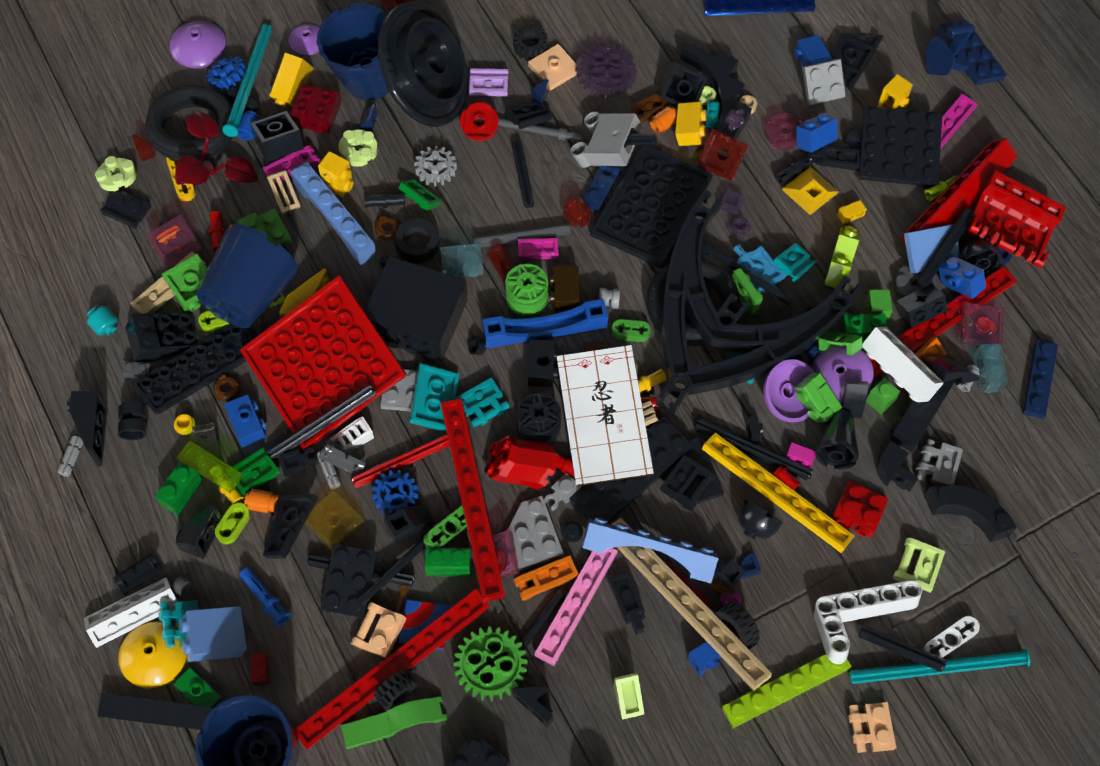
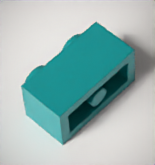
[705,101,720,129]

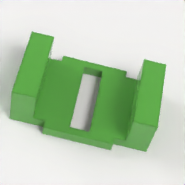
[819,332,862,355]

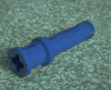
[239,567,292,627]

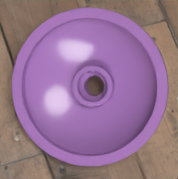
[169,21,226,68]
[811,345,874,404]
[763,359,815,423]

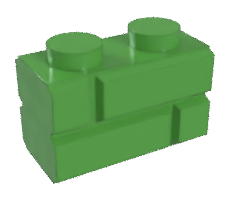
[794,373,842,422]

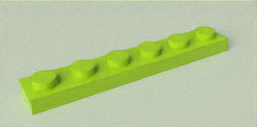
[721,648,852,729]

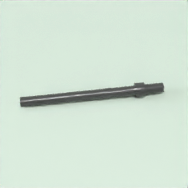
[476,118,582,142]

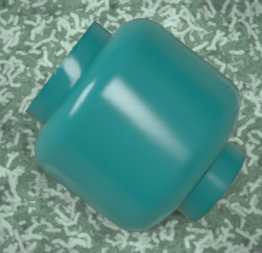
[87,305,118,336]

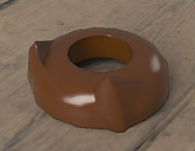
[375,216,400,240]
[213,375,241,402]

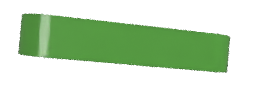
[424,506,467,548]

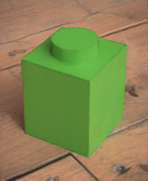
[865,290,892,321]
[866,378,900,415]

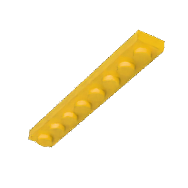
[702,432,855,553]

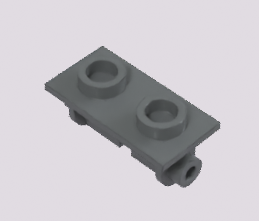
[319,439,366,475]

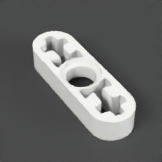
[922,616,980,658]

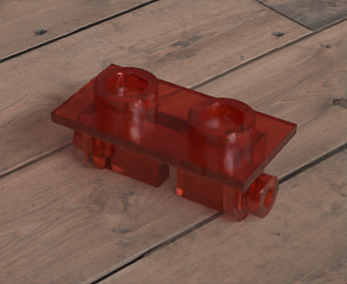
[487,244,516,286]

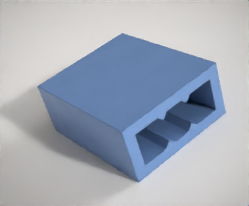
[180,606,247,662]

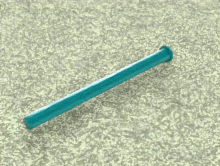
[222,24,272,137]
[849,648,1030,684]

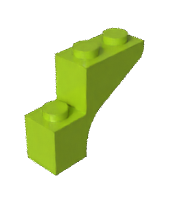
[824,226,860,290]

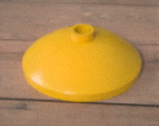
[118,621,187,689]

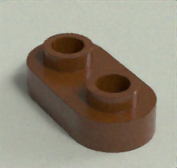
[631,94,666,122]

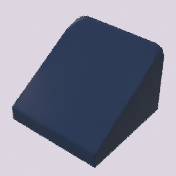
[533,79,549,105]
[359,104,377,131]

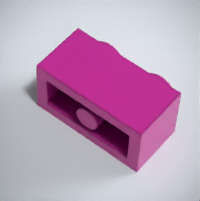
[786,443,816,468]

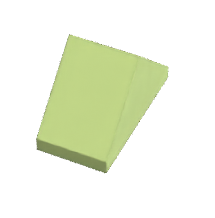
[613,673,644,719]

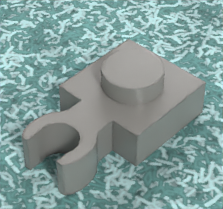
[544,473,581,511]

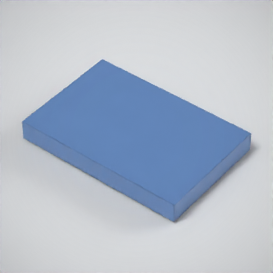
[904,224,960,274]

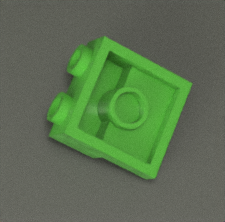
[237,208,292,247]
[162,254,207,312]

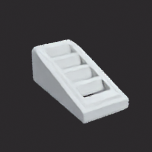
[330,416,374,450]

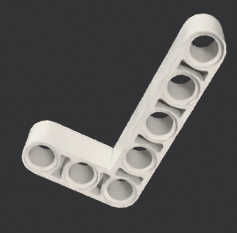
[814,581,922,664]

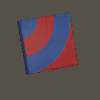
[399,600,451,651]

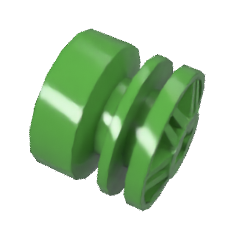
[505,264,548,318]

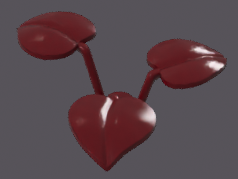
[175,111,257,185]

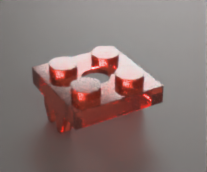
[697,129,749,181]

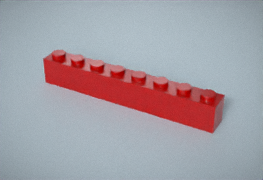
[900,138,1018,247]

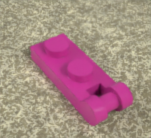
[263,145,321,185]

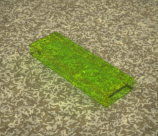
[177,441,243,493]

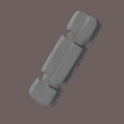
[58,436,83,477]
[317,451,341,490]

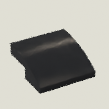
[920,355,980,384]

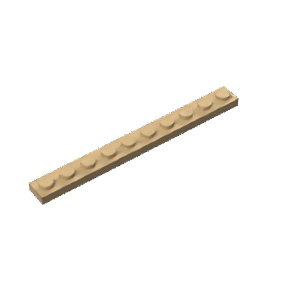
[611,518,772,690]

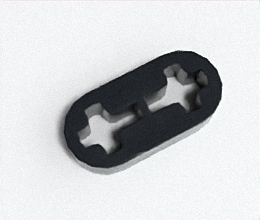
[225,87,259,112]

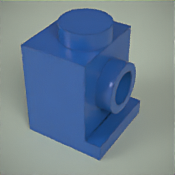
[687,642,721,677]

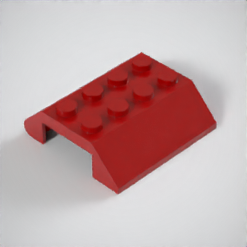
[967,170,1066,268]

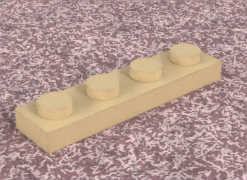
[131,252,207,314]

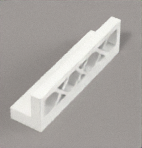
[83,577,178,648]

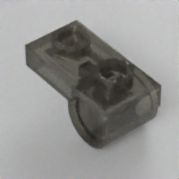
[192,422,222,469]

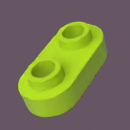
[215,503,250,544]

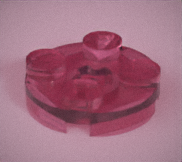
[765,113,803,149]

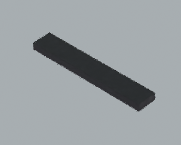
[97,693,214,730]

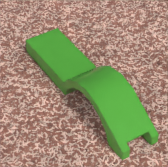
[341,697,447,749]

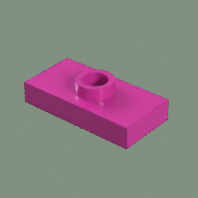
[518,238,559,260]

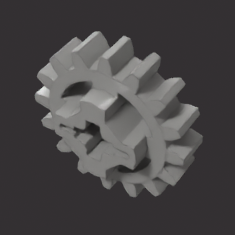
[414,146,457,187]

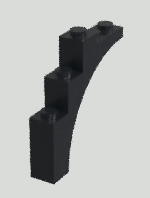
[680,42,752,153]

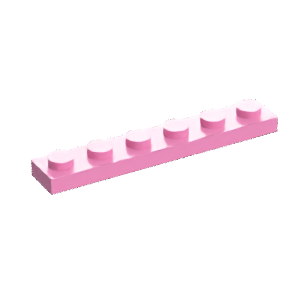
[535,548,618,666]

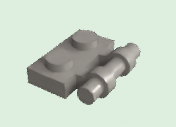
[916,439,963,485]

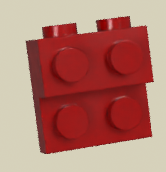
[832,481,889,538]

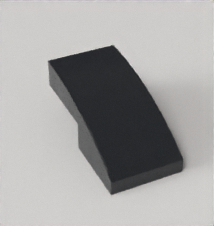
[841,380,869,418]

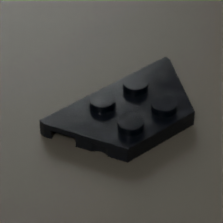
[830,33,883,91]

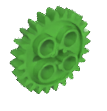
[454,626,527,701]

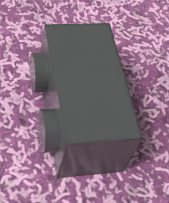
[121,361,153,380]

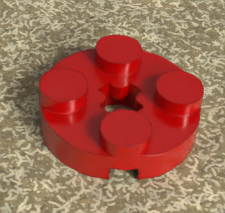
[460,102,499,142]

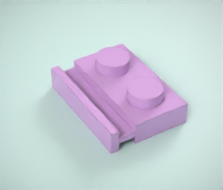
[469,68,508,96]

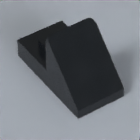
[513,686,553,727]

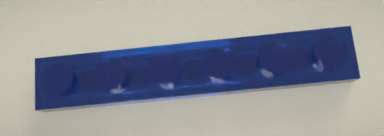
[703,0,816,16]

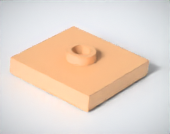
[528,44,581,91]

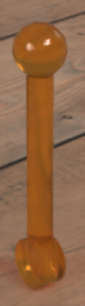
[395,585,408,614]

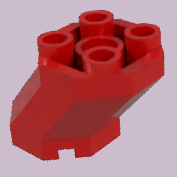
[484,436,559,490]

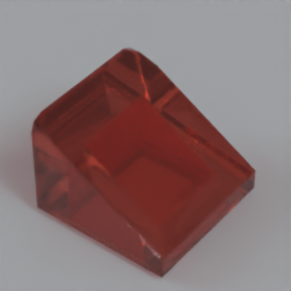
[132,134,156,161]

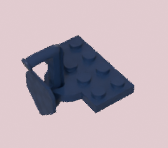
[926,20,1007,85]

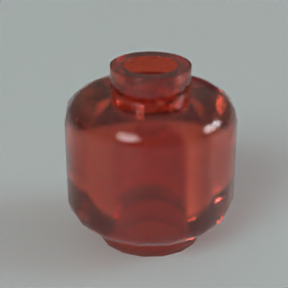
[563,198,592,228]

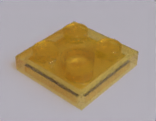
[305,490,364,551]

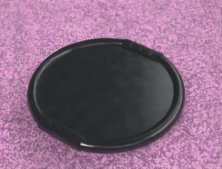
[377,2,469,127]

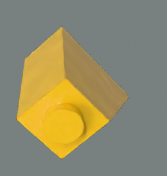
[270,53,314,107]

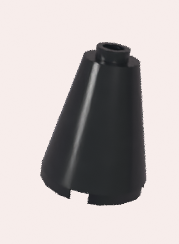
[815,410,859,470]

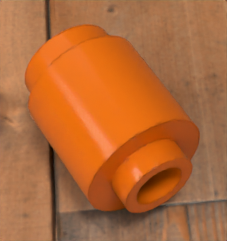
[650,106,677,134]
[244,489,278,513]

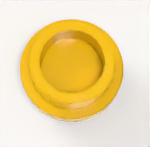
[174,414,196,435]

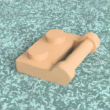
[350,602,406,659]

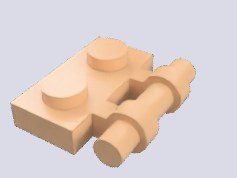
[848,702,896,753]

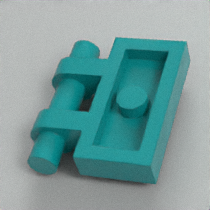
[456,378,510,428]
[158,600,199,648]

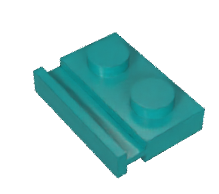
[773,243,817,282]

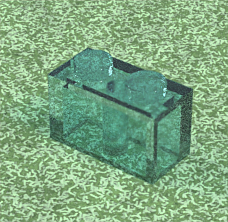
[440,244,483,278]
[974,344,1008,393]

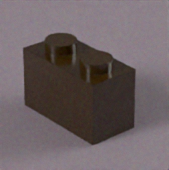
[550,265,580,311]

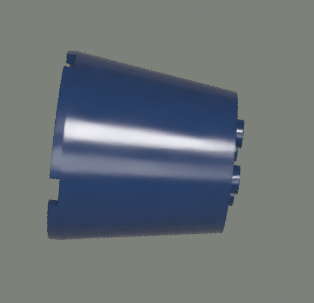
[317,3,389,100]
[196,224,299,328]
[195,695,299,766]

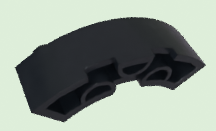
[924,484,1017,542]

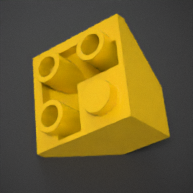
[782,166,838,215]

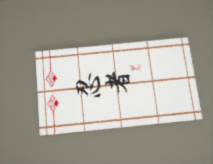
[557,345,654,486]

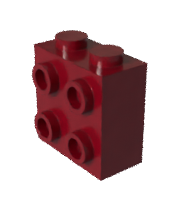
[290,84,341,134]

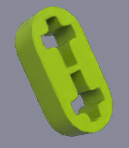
[198,311,230,332]

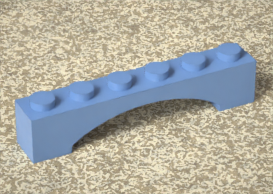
[290,162,376,265]
[582,517,718,583]

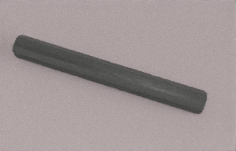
[473,223,571,248]

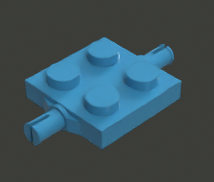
[729,244,786,299]

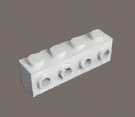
[862,327,944,402]

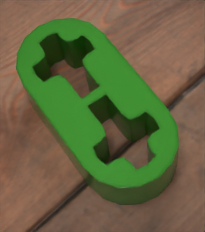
[612,319,651,342]

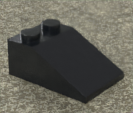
[67,390,108,466]

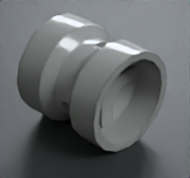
[599,287,620,309]

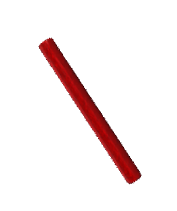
[351,432,470,488]

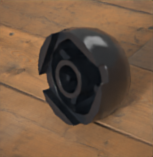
[960,239,1003,278]
[738,499,783,540]

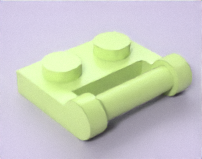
[893,538,945,593]

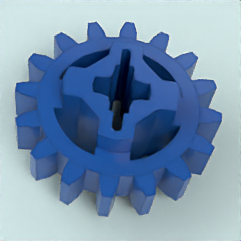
[206,56,247,91]
[372,470,419,515]

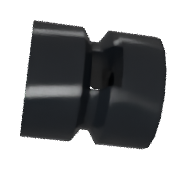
[118,402,147,440]

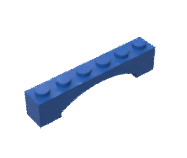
[482,299,608,349]

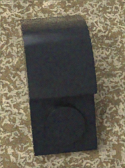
[877,442,919,492]

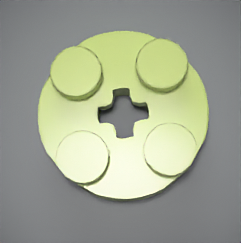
[338,130,378,166]
[95,156,137,191]

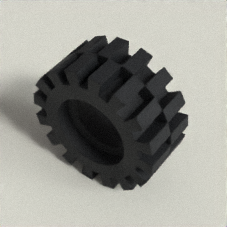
[514,25,547,61]
[374,669,418,711]

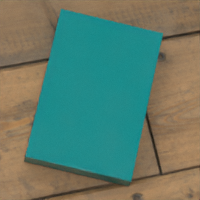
[409,363,460,432]

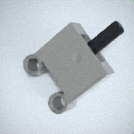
[571,112,658,168]

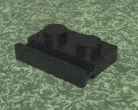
[505,100,553,129]
[100,190,151,229]

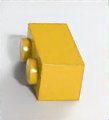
[837,200,867,225]

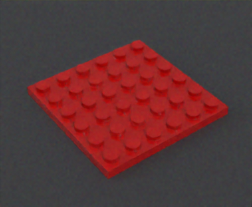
[240,276,408,450]

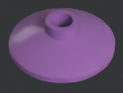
[289,24,320,56]

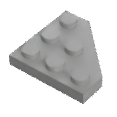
[496,496,564,577]

